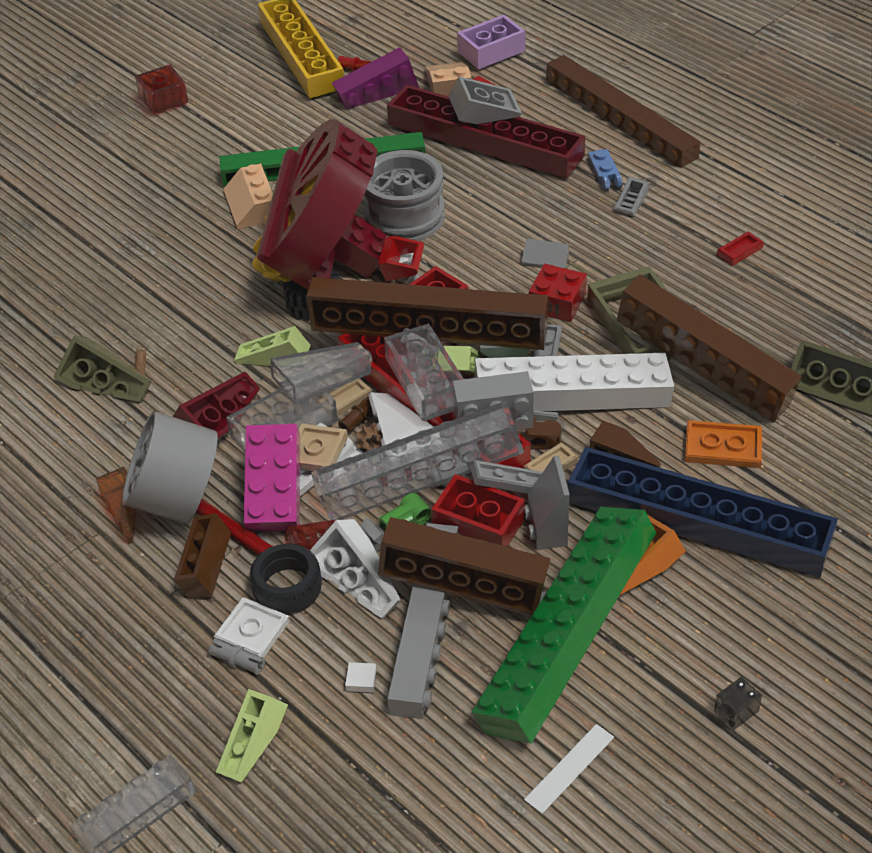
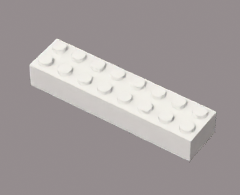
[474,353,674,411]

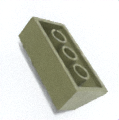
[791,340,872,415]

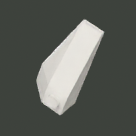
[369,392,446,466]
[310,519,401,619]

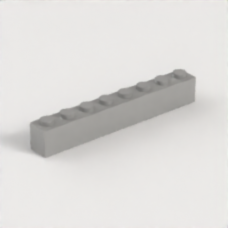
[388,523,458,719]

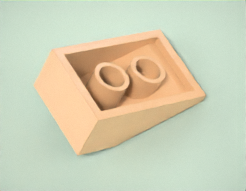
[425,62,472,97]

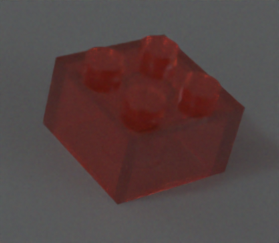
[135,64,189,114]

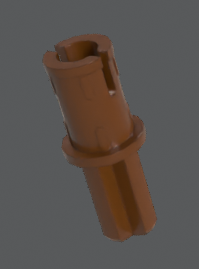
[338,395,372,433]

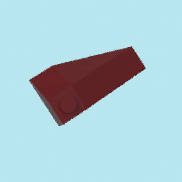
[173,372,260,439]

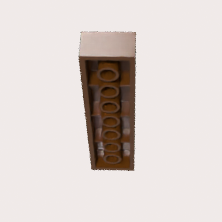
[617,274,802,423]

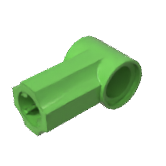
[378,493,432,531]

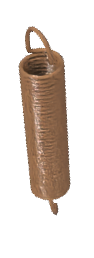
[135,346,146,376]

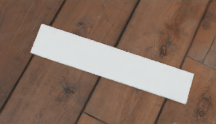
[524,724,614,814]

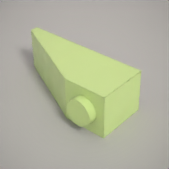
[234,326,310,367]
[216,689,288,782]

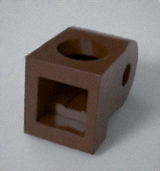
[526,417,562,450]

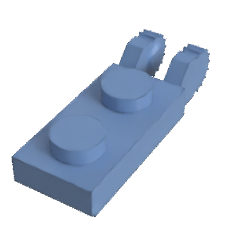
[588,149,623,190]

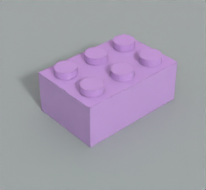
[457,15,525,69]

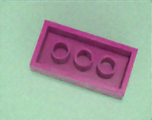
[244,424,300,532]

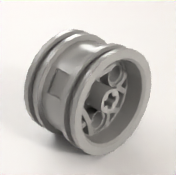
[364,150,445,241]

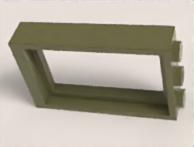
[587,266,674,360]

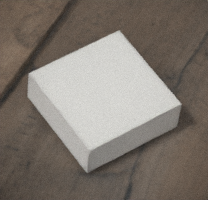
[345,662,377,693]

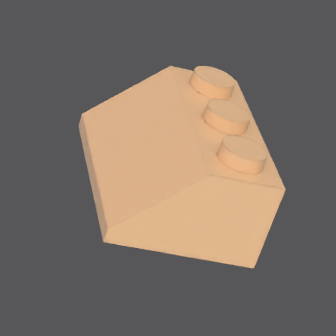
[223,164,273,229]

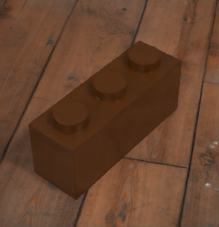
[174,513,231,599]

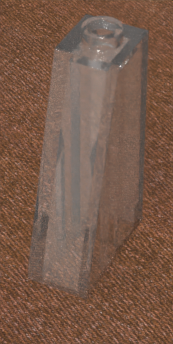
[271,342,372,405]

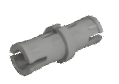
[209,638,265,675]

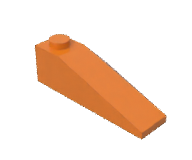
[620,515,686,595]

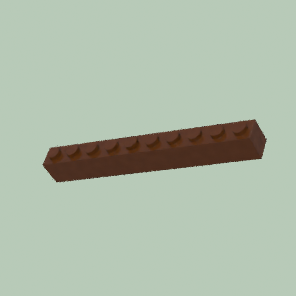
[546,55,701,168]

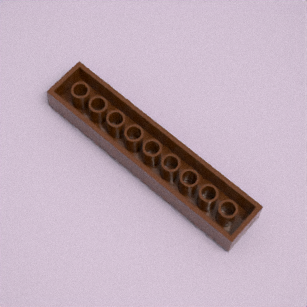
[307,277,548,350]

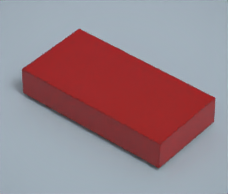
[716,231,764,266]

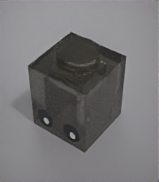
[714,677,762,730]

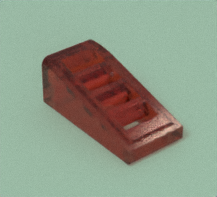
[285,520,336,550]

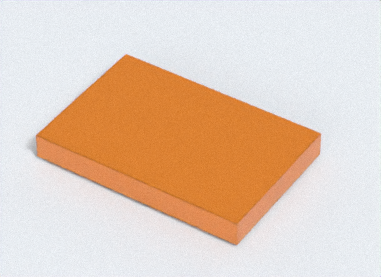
[685,420,762,468]

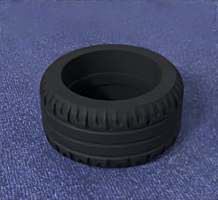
[250,543,322,614]

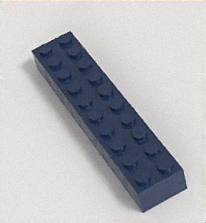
[568,447,838,578]

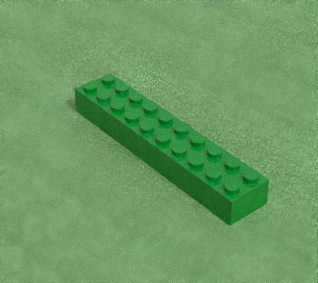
[471,507,656,744]

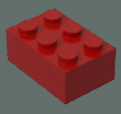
[431,474,525,547]

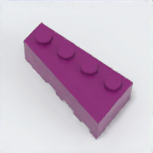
[332,47,419,109]

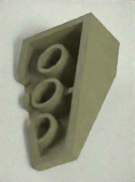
[54,336,152,402]

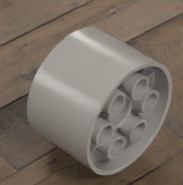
[122,411,218,524]

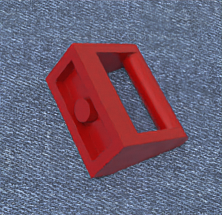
[378,236,425,281]

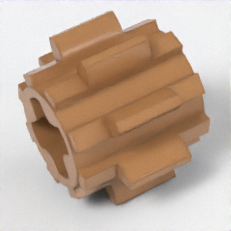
[355,423,383,455]

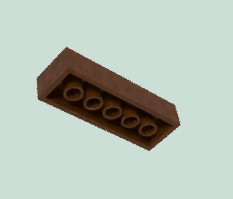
[378,517,551,616]

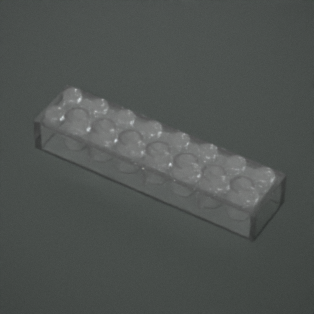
[311,401,524,523]

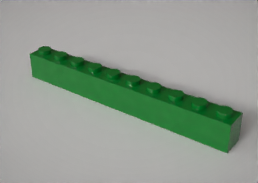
[219,132,425,187]

